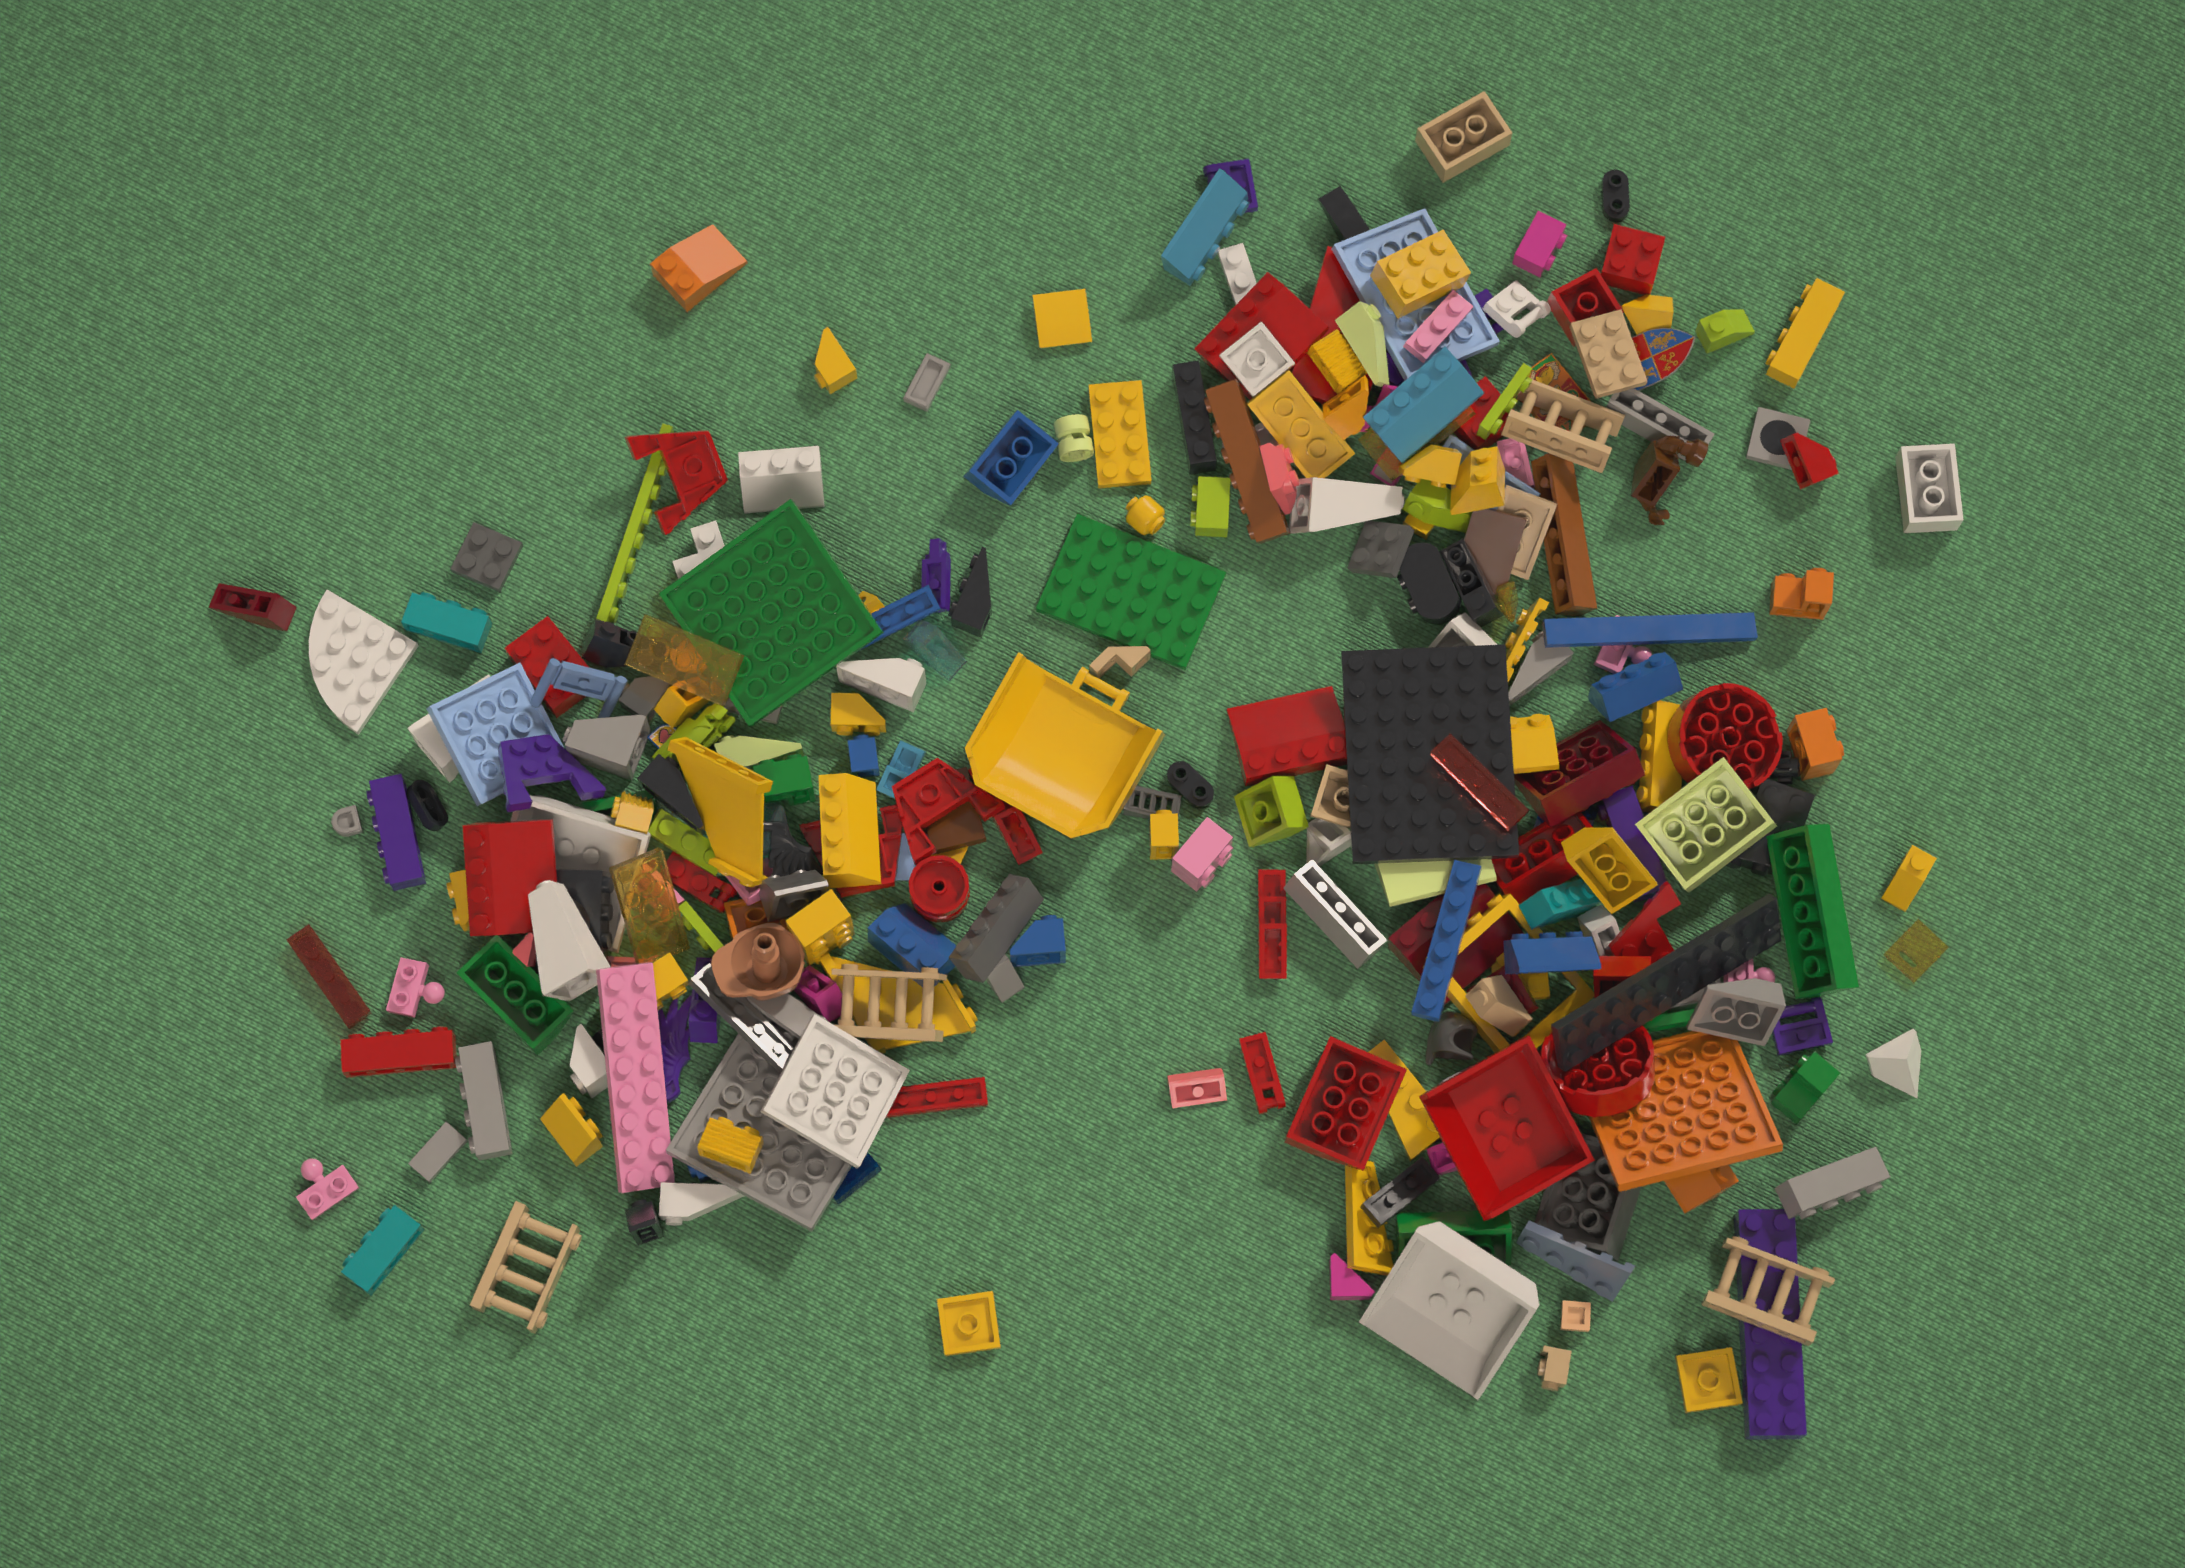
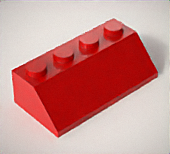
[1491,812,1593,905]

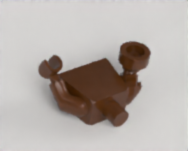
[1631,436,1708,525]

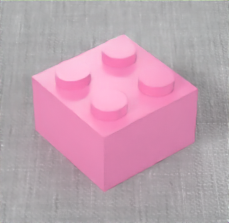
[1171,817,1233,892]

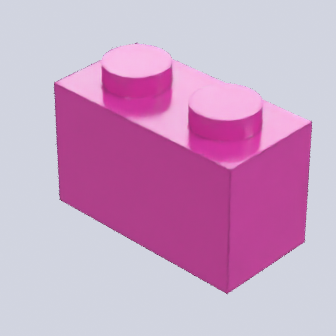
[1512,211,1568,278]

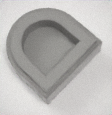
[331,805,363,837]

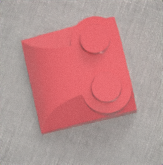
[1259,443,1300,515]

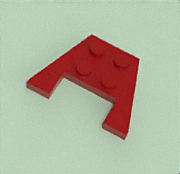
[624,430,728,535]
[892,758,1005,865]
[799,804,903,898]
[1608,881,1681,964]

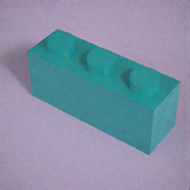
[401,592,492,653]
[1518,879,1601,930]
[341,1205,425,1296]

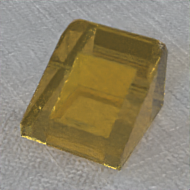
[1496,581,1518,622]

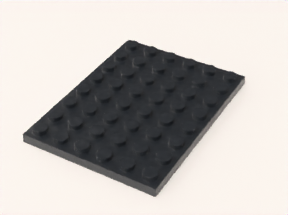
[1341,644,1519,865]

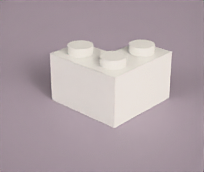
[673,521,724,579]

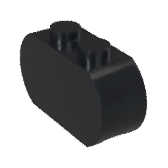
[1397,543,1462,625]

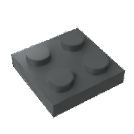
[1347,521,1414,578]
[450,522,523,592]

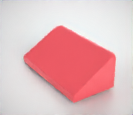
[512,932,536,967]
[1167,1068,1227,1108]

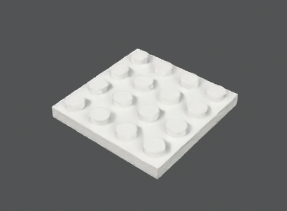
[761,1014,910,1168]

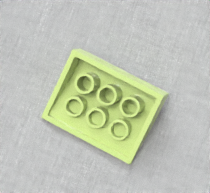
[1635,757,1777,893]
[1374,859,1497,907]

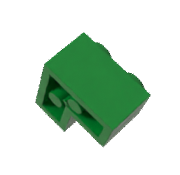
[753,754,816,806]
[1771,1051,1840,1125]

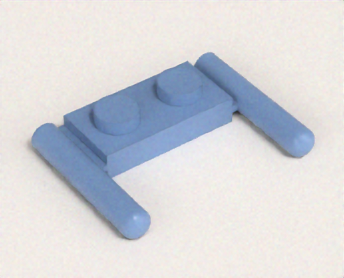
[530,658,627,718]

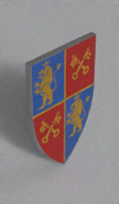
[1632,328,1696,391]

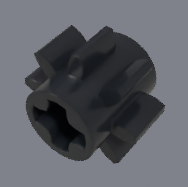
[1771,750,1800,784]

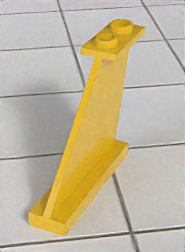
[667,737,773,888]
[820,953,978,1054]

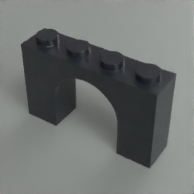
[535,869,614,975]

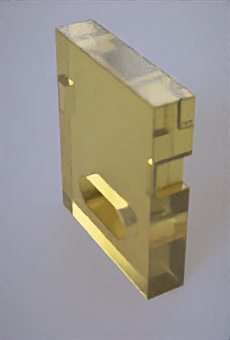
[1884,919,1949,983]

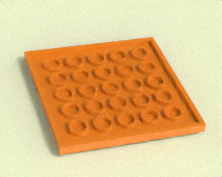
[1589,1031,1783,1192]

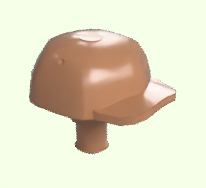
[711,923,805,1001]

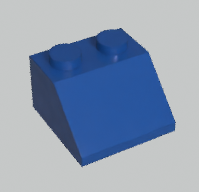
[1010,915,1066,967]

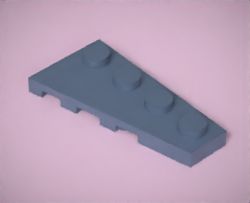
[1516,1221,1635,1302]

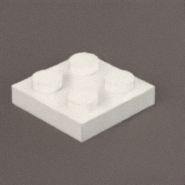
[1219,322,1295,398]

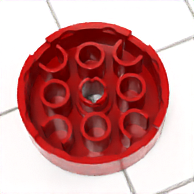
[1668,683,1783,789]
[1541,1025,1655,1118]

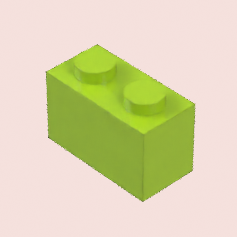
[1190,476,1230,537]

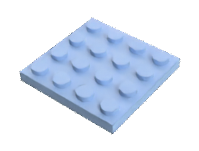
[426,663,564,806]

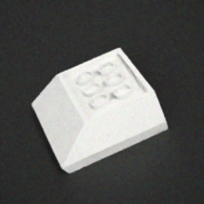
[511,795,651,953]
[1359,1221,1539,1400]

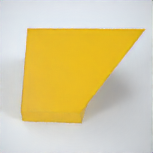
[1621,294,1674,335]

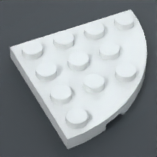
[309,590,418,735]

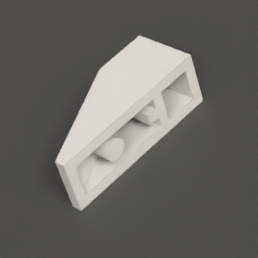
[659,1182,744,1225]

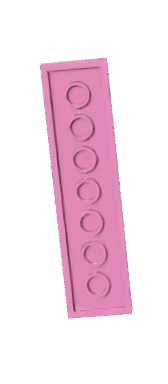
[596,962,675,1193]

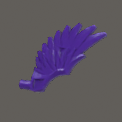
[658,996,692,1103]

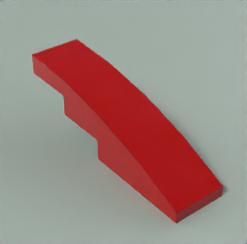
[968,768,1043,866]
[1258,869,1287,979]

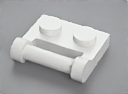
[1483,280,1551,338]

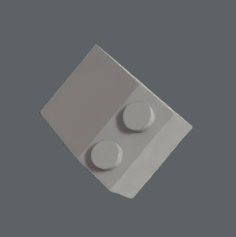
[1686,978,1786,1046]

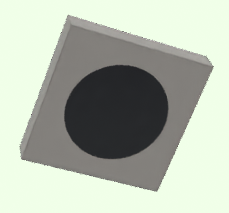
[1745,407,1810,470]

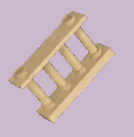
[1501,380,1625,473]
[832,964,947,1042]
[470,1201,582,1334]
[1701,1236,1835,1346]

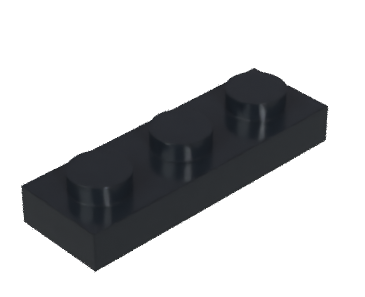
[1360,1157,1441,1228]

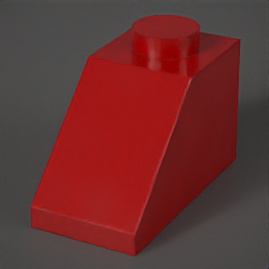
[1780,433,1839,490]

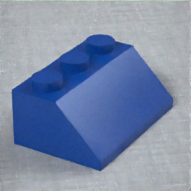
[963,410,1059,506]
[1588,652,1683,722]
[868,903,956,988]
[1503,932,1601,974]

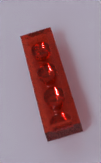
[1430,734,1529,831]
[286,924,372,1029]

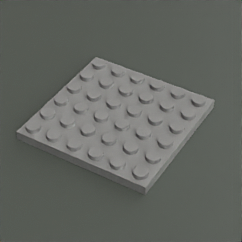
[666,1033,852,1232]

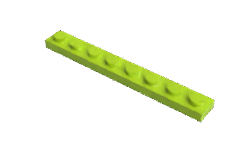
[596,423,674,624]

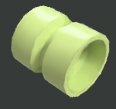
[1054,414,1094,462]

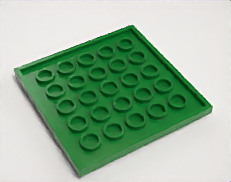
[659,499,884,727]

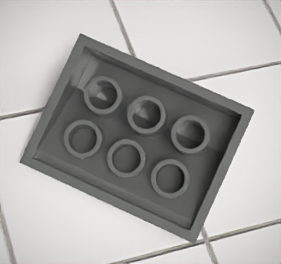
[1534,1133,1642,1262]

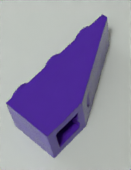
[688,957,721,1043]

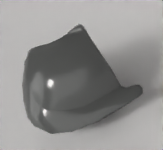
[1425,1011,1478,1065]

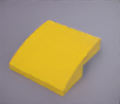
[1032,289,1092,348]

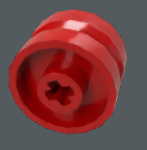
[909,855,970,923]

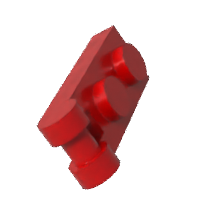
[659,852,737,914]
[1239,1032,1286,1114]

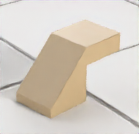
[1089,646,1151,679]

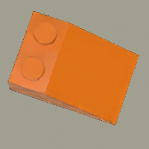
[650,225,747,312]

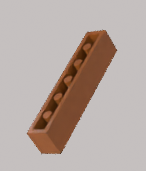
[1204,379,1291,544]
[1531,453,1597,617]

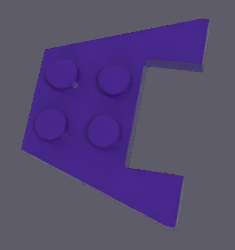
[498,734,606,812]

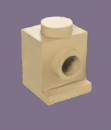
[1537,1346,1572,1391]

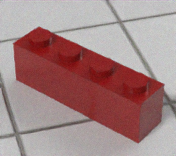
[340,1027,457,1078]

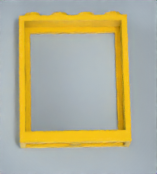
[1423,894,1594,1053]

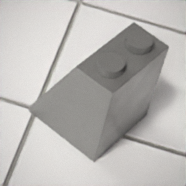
[563,715,651,781]

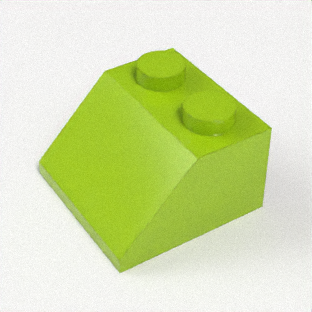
[1234,776,1309,847]

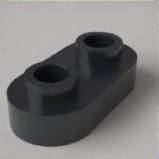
[1601,169,1630,222]
[1167,761,1214,809]
[406,780,448,831]

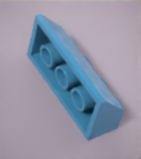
[1161,168,1249,286]
[1363,346,1484,464]

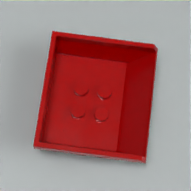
[1419,1036,1595,1221]

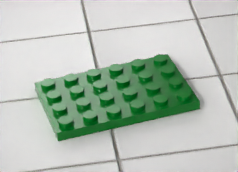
[1036,514,1226,671]

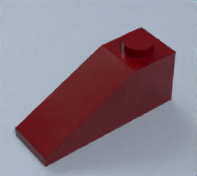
[209,583,297,632]

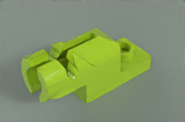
[652,702,736,770]

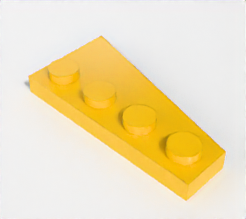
[1505,598,1549,682]
[1368,1040,1440,1161]
[1345,1161,1394,1276]

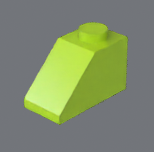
[1695,309,1755,354]

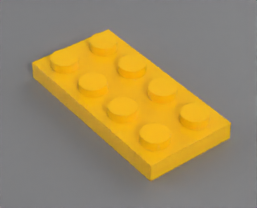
[1246,370,1355,478]
[1089,380,1152,489]

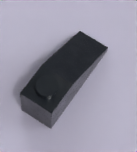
[637,754,705,836]
[625,1199,665,1246]

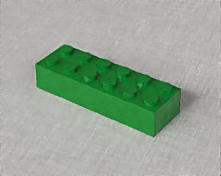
[1766,824,1859,999]

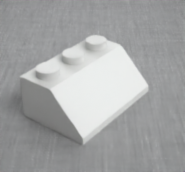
[738,446,824,514]

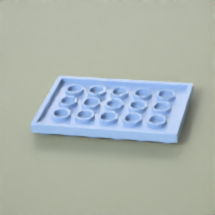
[1332,208,1500,381]

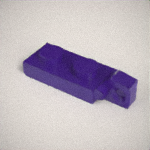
[921,538,951,613]

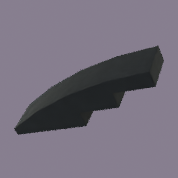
[1317,186,1370,242]

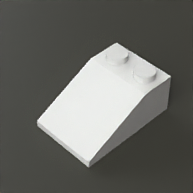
[836,658,926,712]

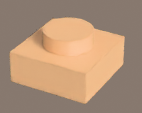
[1560,1300,1591,1332]

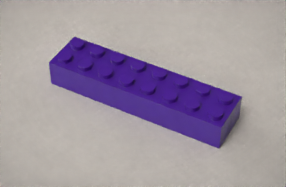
[1734,1209,1807,1440]

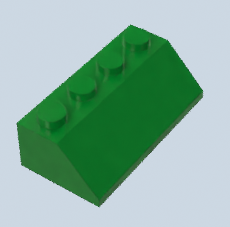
[456,935,574,1056]
[1396,1210,1512,1267]

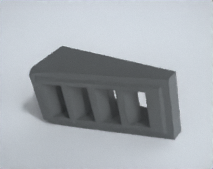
[1123,786,1182,819]

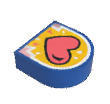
[647,724,677,749]

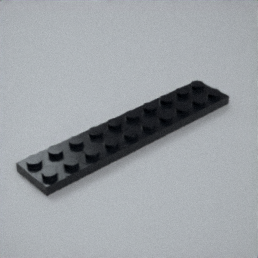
[1551,894,1782,1072]

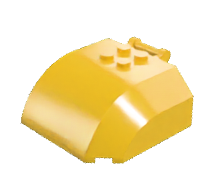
[965,652,1165,839]

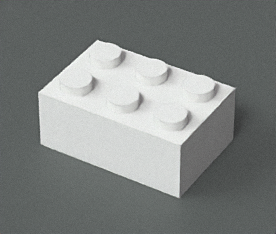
[1895,444,1963,533]

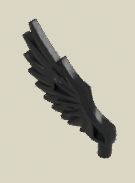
[763,820,843,903]

